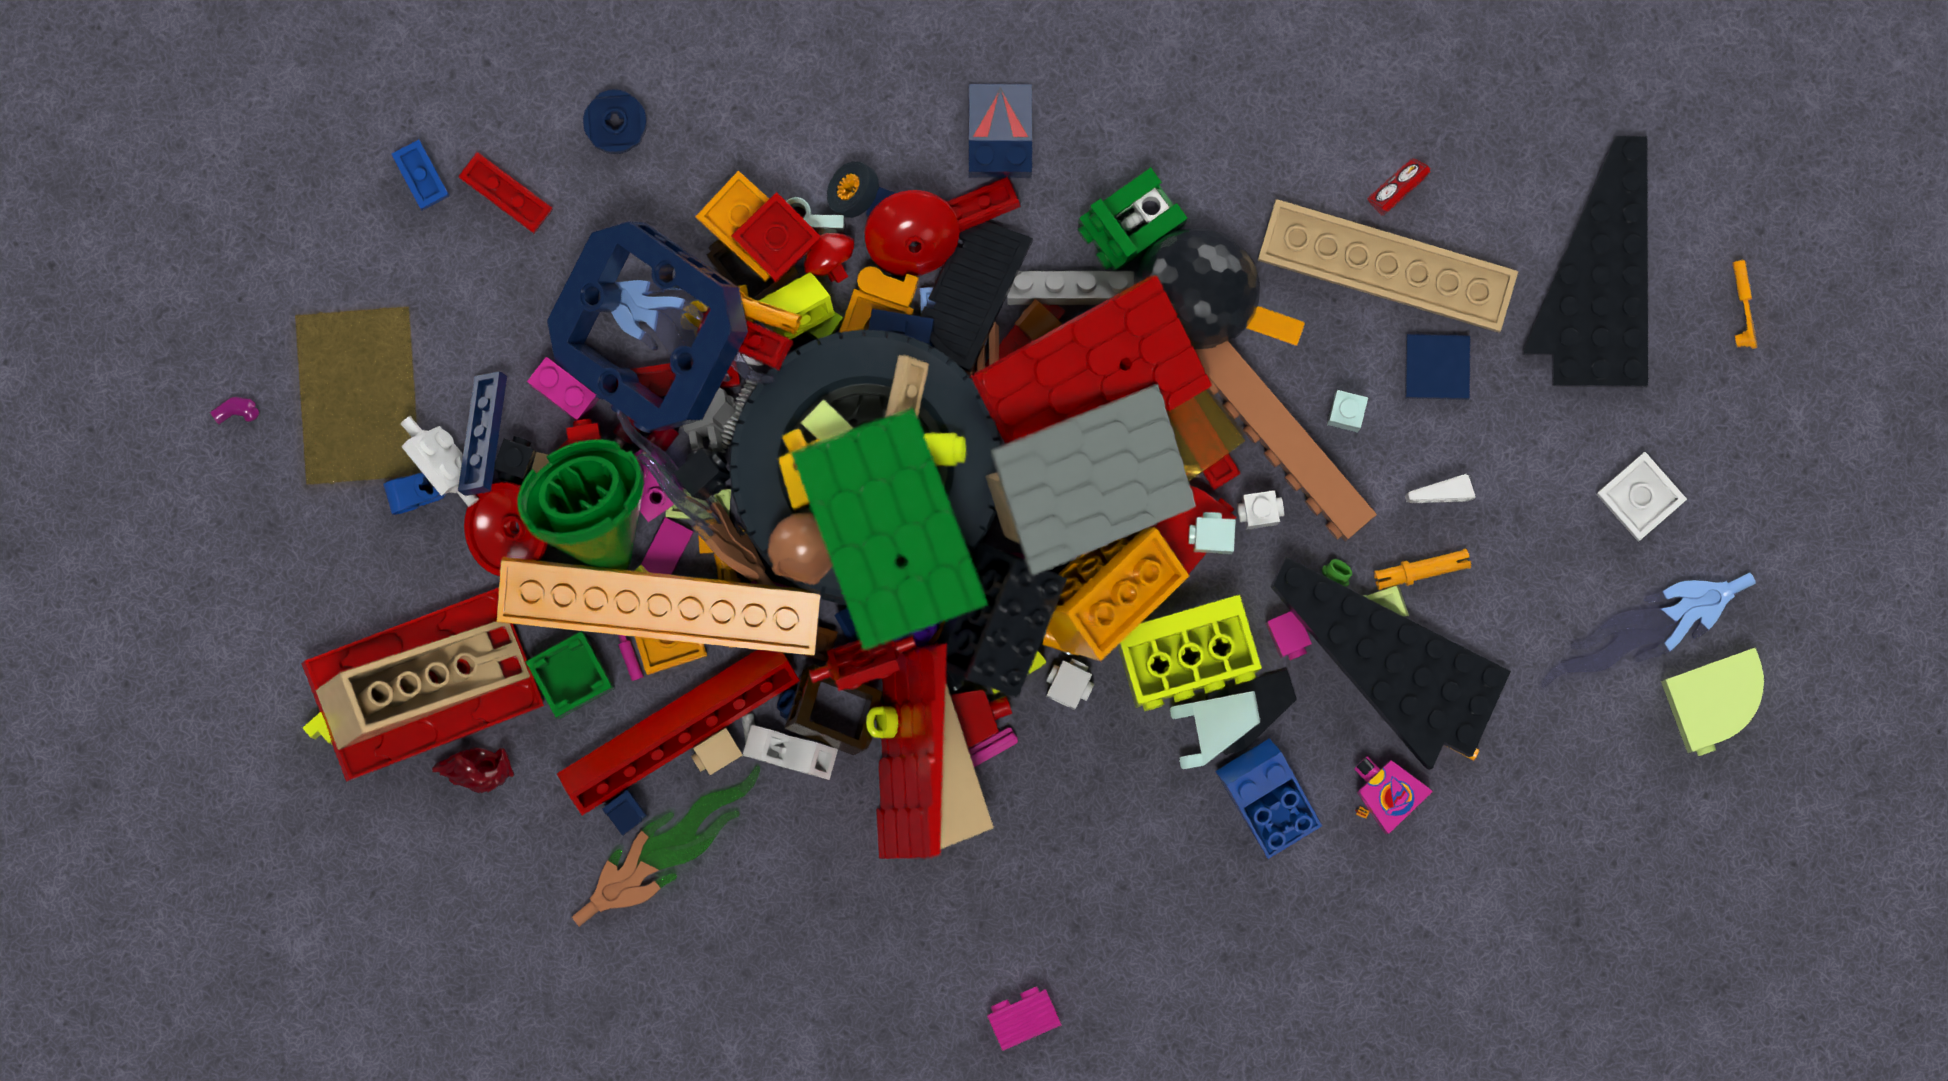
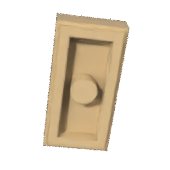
[886,355,929,418]

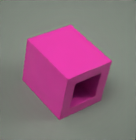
[1265,611,1312,661]

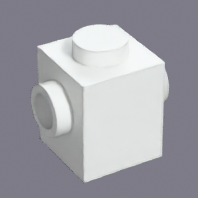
[1237,490,1284,530]
[1046,659,1094,710]

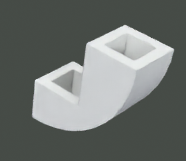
[743,725,838,780]

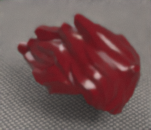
[432,747,515,793]

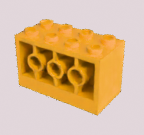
[1047,527,1189,661]

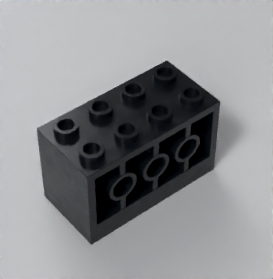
[936,541,1067,698]

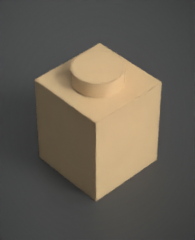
[691,727,742,775]

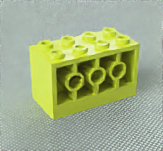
[1117,595,1262,711]

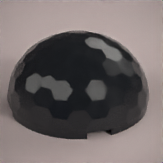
[1134,228,1260,349]

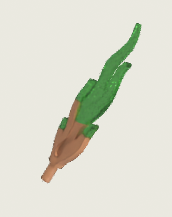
[572,766,760,927]

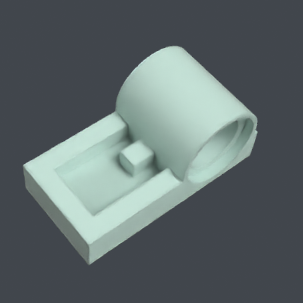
[786,197,844,235]

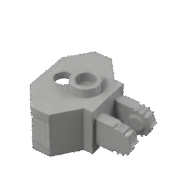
[679,388,736,452]

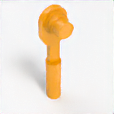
[1733,260,1757,349]

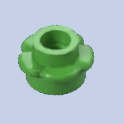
[1322,559,1352,587]

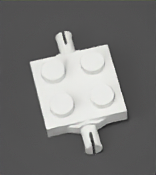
[400,416,479,508]

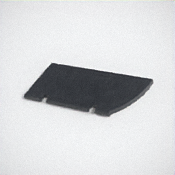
[920,221,1033,372]

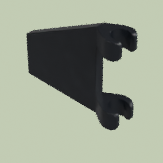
[1206,669,1297,755]

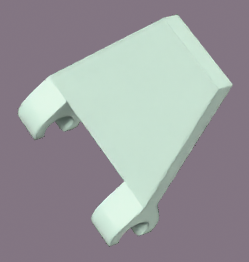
[1170,691,1260,769]

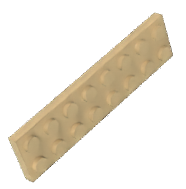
[1258,199,1518,333]

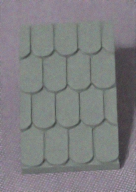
[985,384,1196,575]

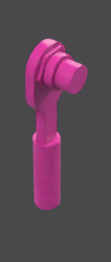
[618,635,644,681]

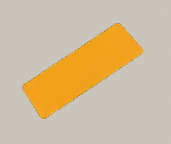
[1247,306,1305,345]

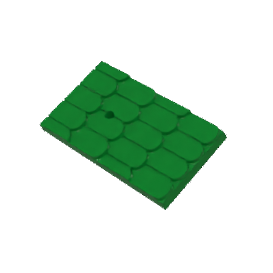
[791,407,987,650]

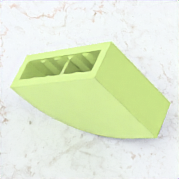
[1661,648,1764,756]

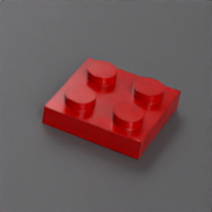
[731,192,821,282]

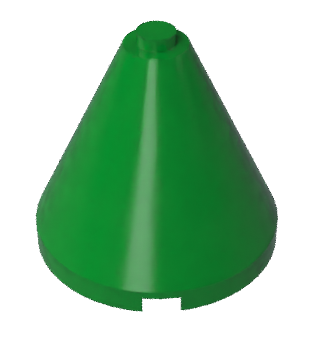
[517,439,644,570]

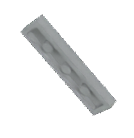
[1008,271,1134,305]

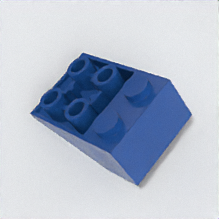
[1215,738,1322,859]

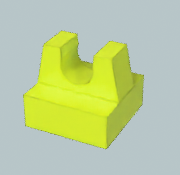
[303,712,332,744]

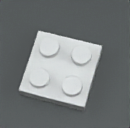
[1596,452,1687,541]

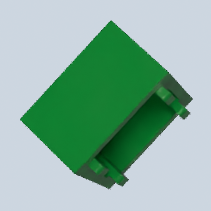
[526,631,615,719]

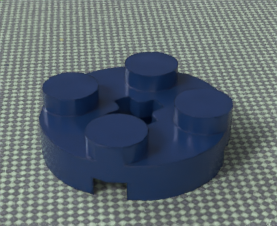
[583,90,647,154]

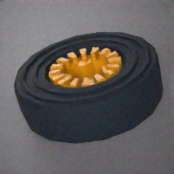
[827,161,879,218]

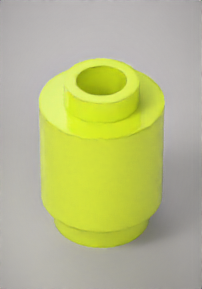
[924,433,966,466]

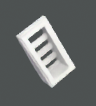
[1405,474,1475,503]

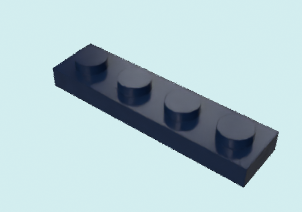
[458,371,507,496]

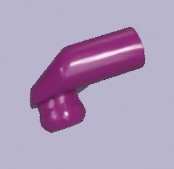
[210,397,259,425]

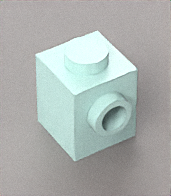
[1188,512,1235,554]

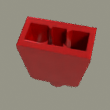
[950,689,1013,749]

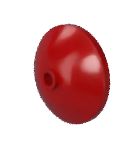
[864,190,959,277]
[464,482,547,576]

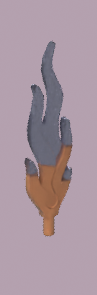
[618,412,776,586]

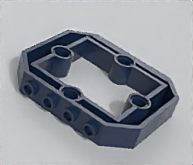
[547,221,748,433]

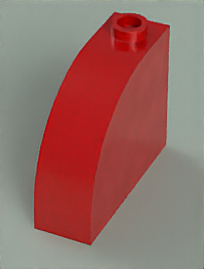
[1150,485,1237,575]

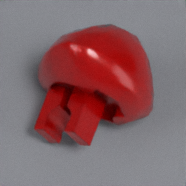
[804,233,854,283]

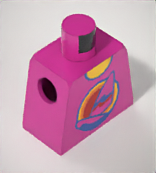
[1354,756,1432,834]

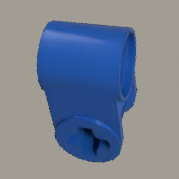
[383,473,446,515]

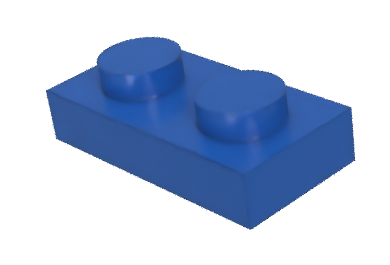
[391,139,449,211]

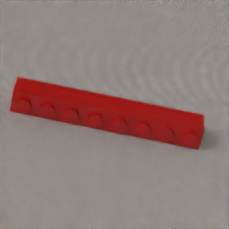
[557,650,800,815]

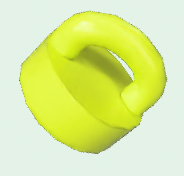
[866,706,898,738]

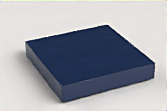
[1405,334,1470,400]

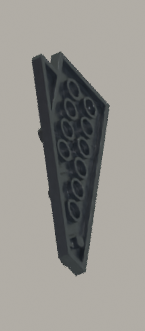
[1523,136,1648,387]
[1271,557,1511,770]

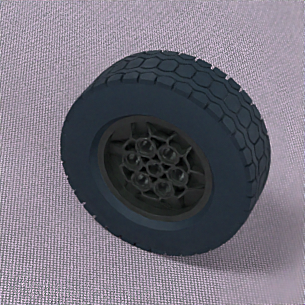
[729,330,1002,605]

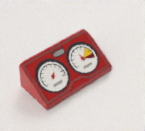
[1367,159,1431,216]

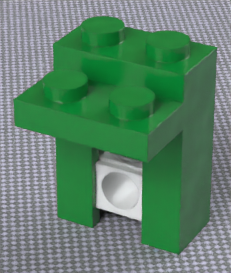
[1077,168,1188,271]

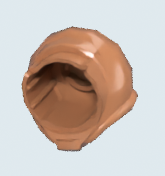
[768,513,832,584]

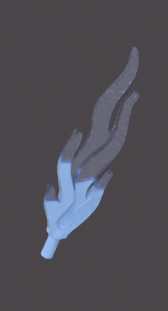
[611,280,775,383]
[1541,572,1756,688]

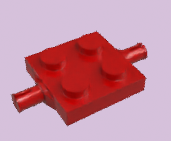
[809,635,917,691]

